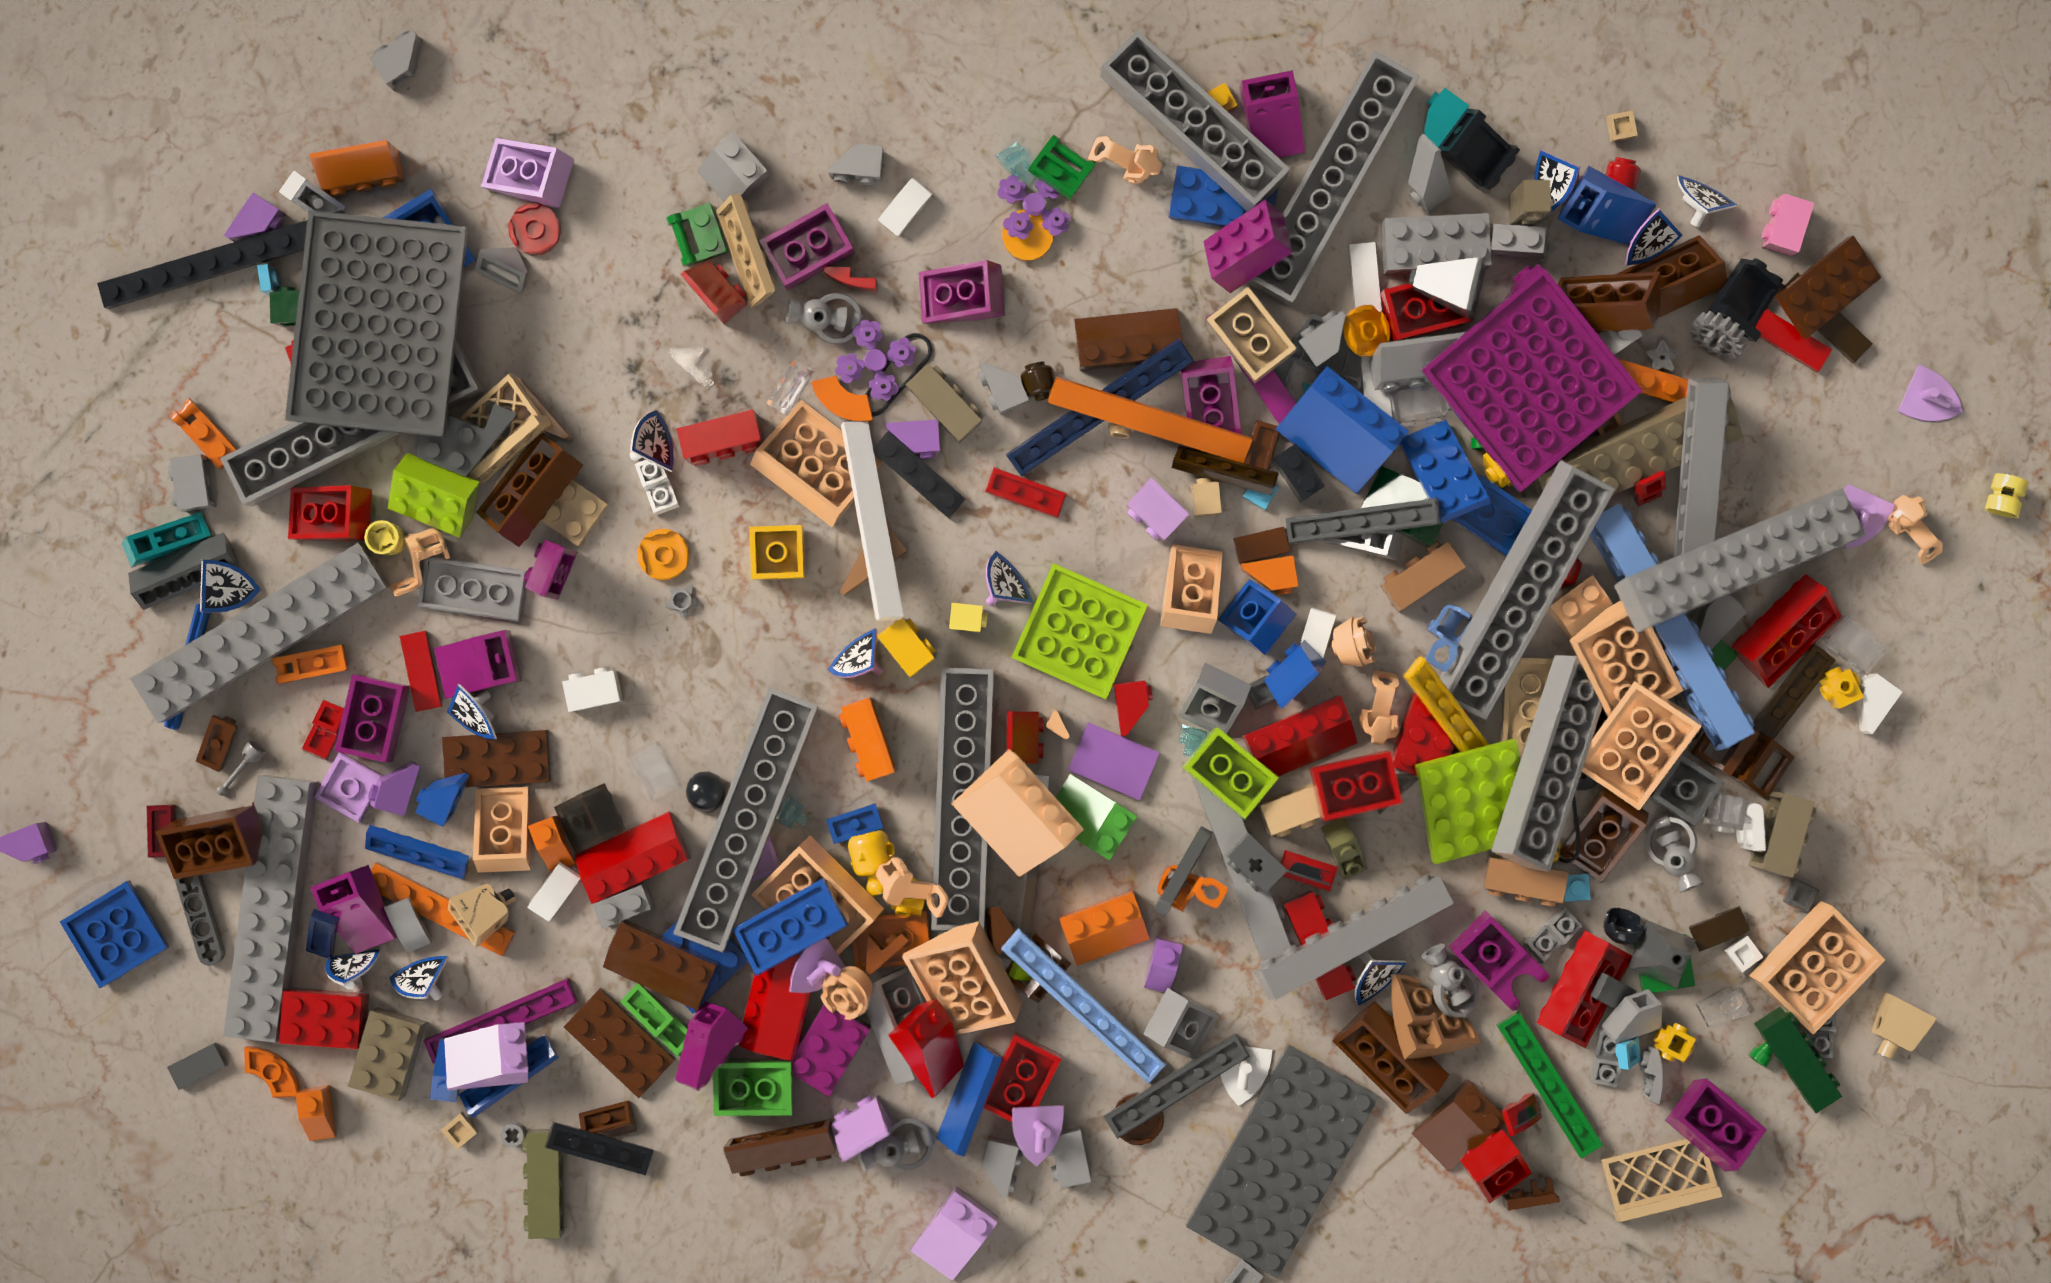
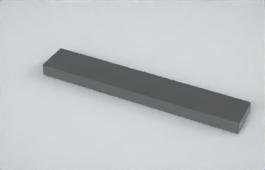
[1285,498,1442,544]
[1103,1033,1250,1139]

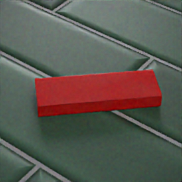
[1755,309,1833,373]
[985,467,1067,518]
[399,631,443,712]

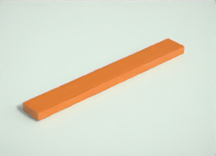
[1048,376,1252,463]

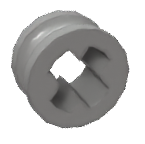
[500,1122,526,1147]

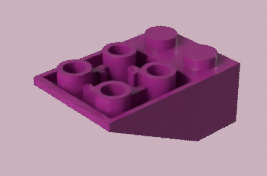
[1239,70,1305,158]
[434,630,522,699]
[310,865,397,954]
[675,1001,748,1091]

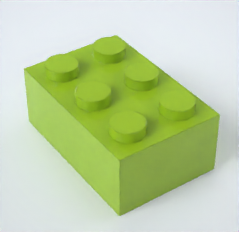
[387,453,480,538]
[1181,727,1278,819]

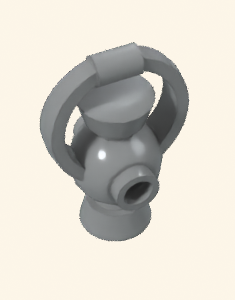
[786,293,863,343]
[1645,815,1704,893]
[1422,944,1479,1019]
[858,1118,935,1172]

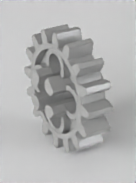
[1691,311,1748,360]

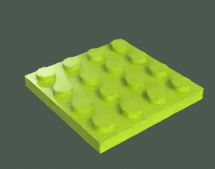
[1011,563,1148,700]
[1415,739,1520,864]

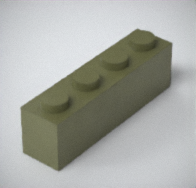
[522,1129,564,1239]

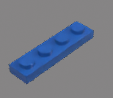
[365,825,469,880]
[459,1035,559,1118]

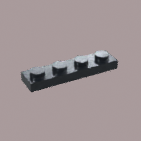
[873,431,966,519]
[545,1121,654,1175]

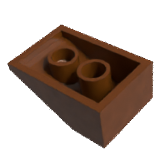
[1560,786,1649,882]
[1412,1079,1506,1171]

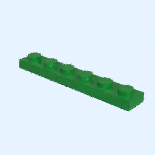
[1496,1011,1603,1159]

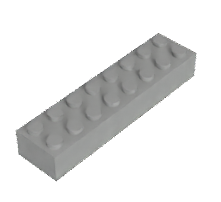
[1100,30,1290,211]
[1491,655,1602,872]

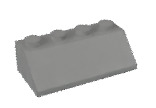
[1369,332,1465,392]
[866,966,927,1085]

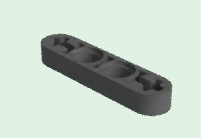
[1154,826,1213,917]
[175,875,225,966]

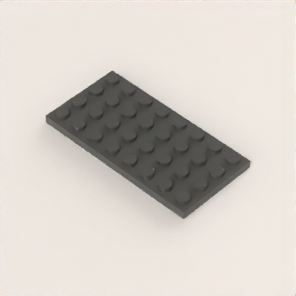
[1186,1044,1379,1279]

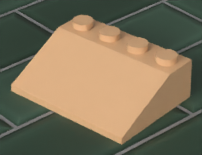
[750,400,883,527]
[1569,601,1683,717]
[1582,681,1701,810]
[952,750,1084,877]
[751,835,884,955]
[1749,901,1885,1035]
[902,922,1023,1035]

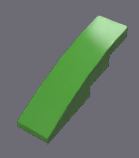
[620,983,688,1057]

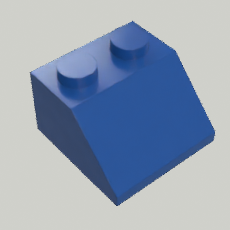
[1218,579,1297,655]
[1264,640,1326,709]

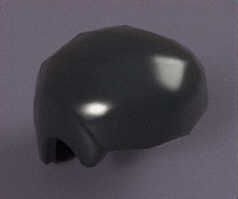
[686,771,725,813]
[1603,908,1644,945]

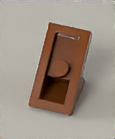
[866,931,909,976]

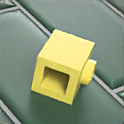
[949,603,988,633]

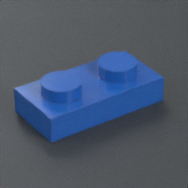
[826,803,884,844]

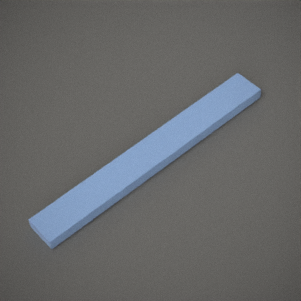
[1001,929,1166,1084]

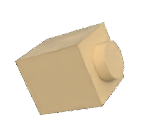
[1191,478,1222,517]

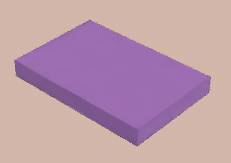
[1068,722,1160,801]

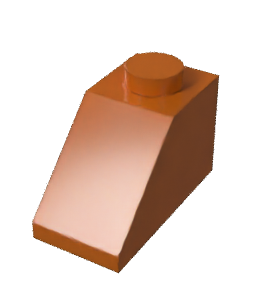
[1240,556,1298,595]
[528,815,576,872]
[295,1085,337,1141]

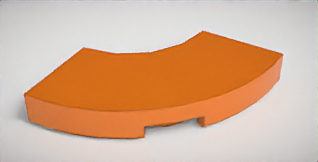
[811,375,874,422]
[244,1046,300,1098]

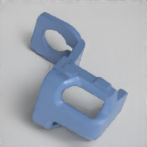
[1425,605,1472,672]

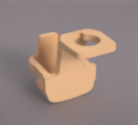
[1088,136,1163,184]
[1888,495,1943,565]
[390,528,450,596]
[1359,670,1399,745]
[876,857,949,917]

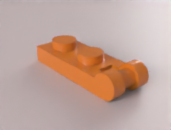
[170,398,237,470]
[272,645,349,684]

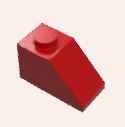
[1114,680,1153,736]

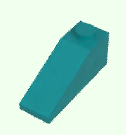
[1422,87,1470,147]
[121,512,211,568]

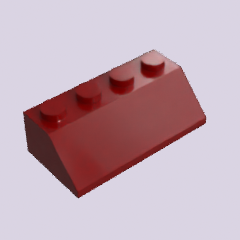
[1731,574,1842,688]
[1242,695,1358,777]
[575,811,691,904]
[1537,931,1632,1049]
[738,952,811,1061]

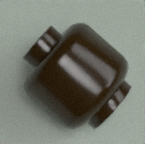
[1020,361,1055,401]

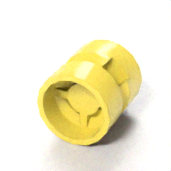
[1985,474,2029,518]
[364,520,406,556]

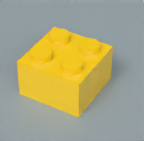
[749,525,806,580]
[877,618,936,678]

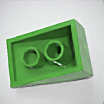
[1056,774,1137,861]
[713,1058,793,1116]

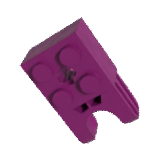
[1449,910,1550,1011]

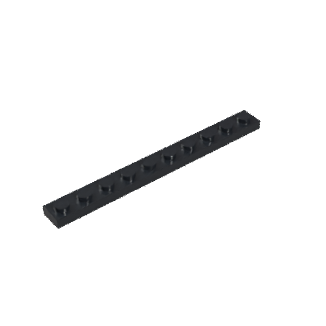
[97,210,345,309]

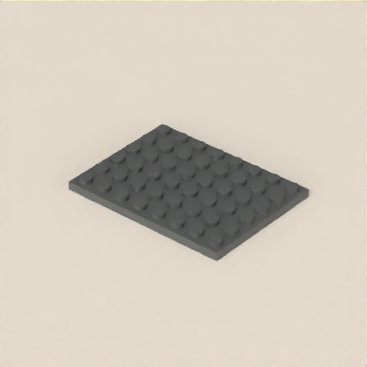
[285,210,468,437]

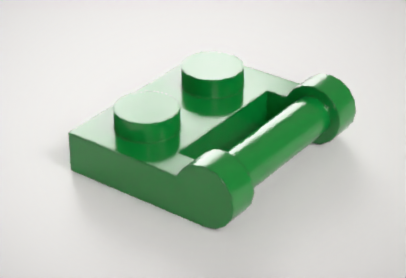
[1028,135,1096,200]
[666,203,728,267]

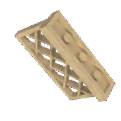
[460,374,552,487]
[1601,1139,1722,1222]

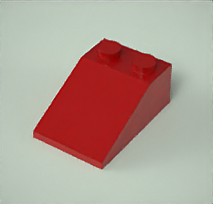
[680,262,747,324]
[288,485,372,542]
[888,998,964,1098]

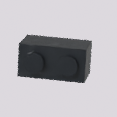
[1272,443,1325,503]

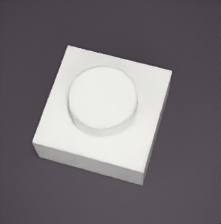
[1724,935,1763,973]

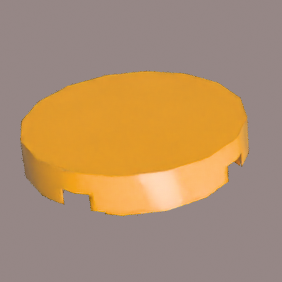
[1002,209,1053,261]
[1343,305,1390,357]
[637,529,690,580]

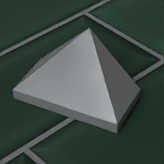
[475,247,528,294]

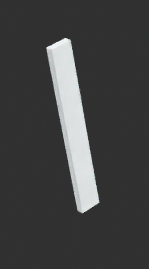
[1348,242,1392,417]
[841,421,904,621]

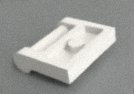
[1734,801,1765,851]

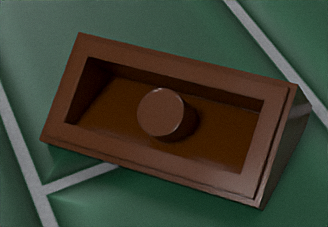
[579,1100,637,1137]

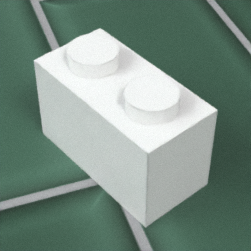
[562,667,623,712]

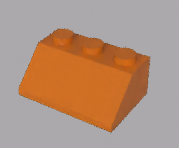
[309,140,404,197]
[839,697,897,782]
[1059,890,1150,966]

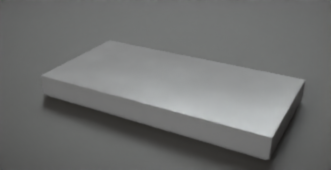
[416,557,527,622]

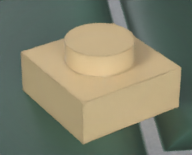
[1605,110,1638,143]
[440,1112,479,1150]

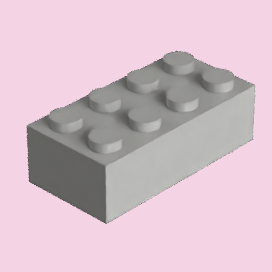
[1381,213,1492,275]

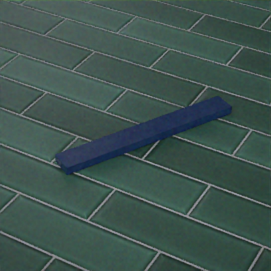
[1006,338,1194,476]

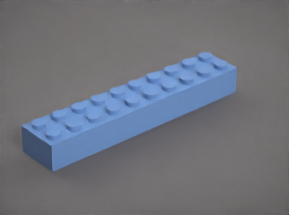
[1590,503,1755,751]

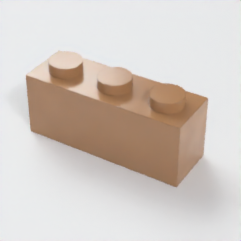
[1380,541,1465,612]
[1484,857,1569,907]

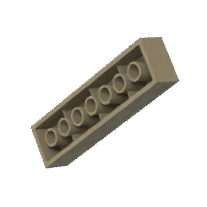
[1532,396,1744,499]

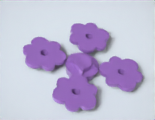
[997,175,1070,240]
[835,320,916,401]

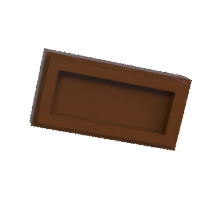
[1244,420,1280,470]
[1233,526,1290,564]

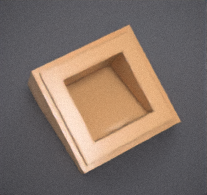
[1046,709,1069,740]

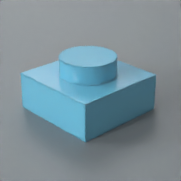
[257,264,281,295]
[1243,486,1278,510]
[1564,873,1591,902]
[1616,1036,1641,1070]

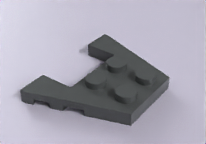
[1274,313,1362,393]
[417,404,518,477]

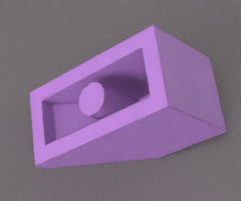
[224,193,286,242]
[886,419,941,459]
[368,761,420,816]
[0,822,57,864]
[1144,937,1183,992]

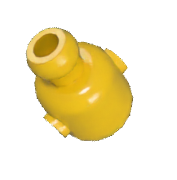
[848,830,895,896]

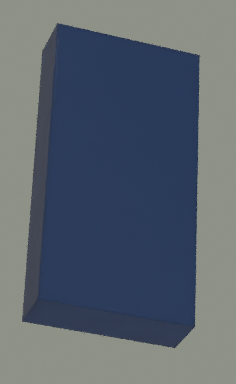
[306,909,339,959]

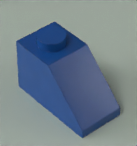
[415,773,470,827]
[430,1038,461,1103]

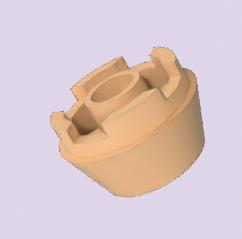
[1332,617,1376,667]
[821,966,873,1020]

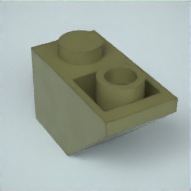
[1320,817,1367,880]

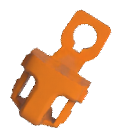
[1157,865,1228,912]

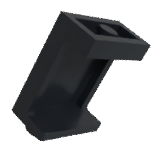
[1438,108,1520,190]
[1708,258,1786,342]

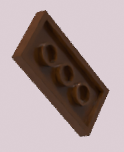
[1775,235,1881,339]
[442,730,551,788]
[564,988,676,1099]

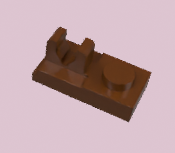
[196,715,238,772]
[1502,1176,1560,1211]

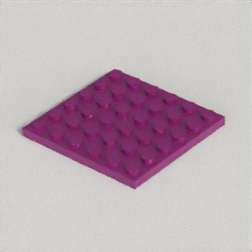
[1421,268,1642,492]

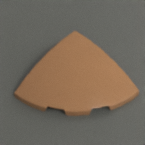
[1391,974,1481,1059]

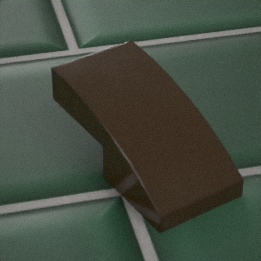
[1689,906,1750,952]

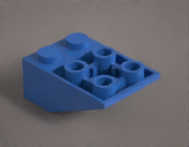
[1558,165,1657,245]

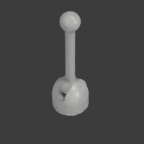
[217,740,266,796]

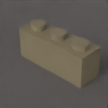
[1509,180,1551,226]
[906,363,982,444]

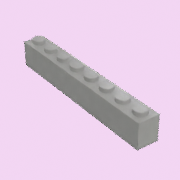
[1673,378,1731,558]
[1192,777,1295,961]
[1254,874,1454,1000]

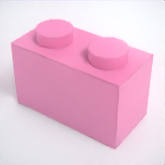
[1761,194,1814,257]

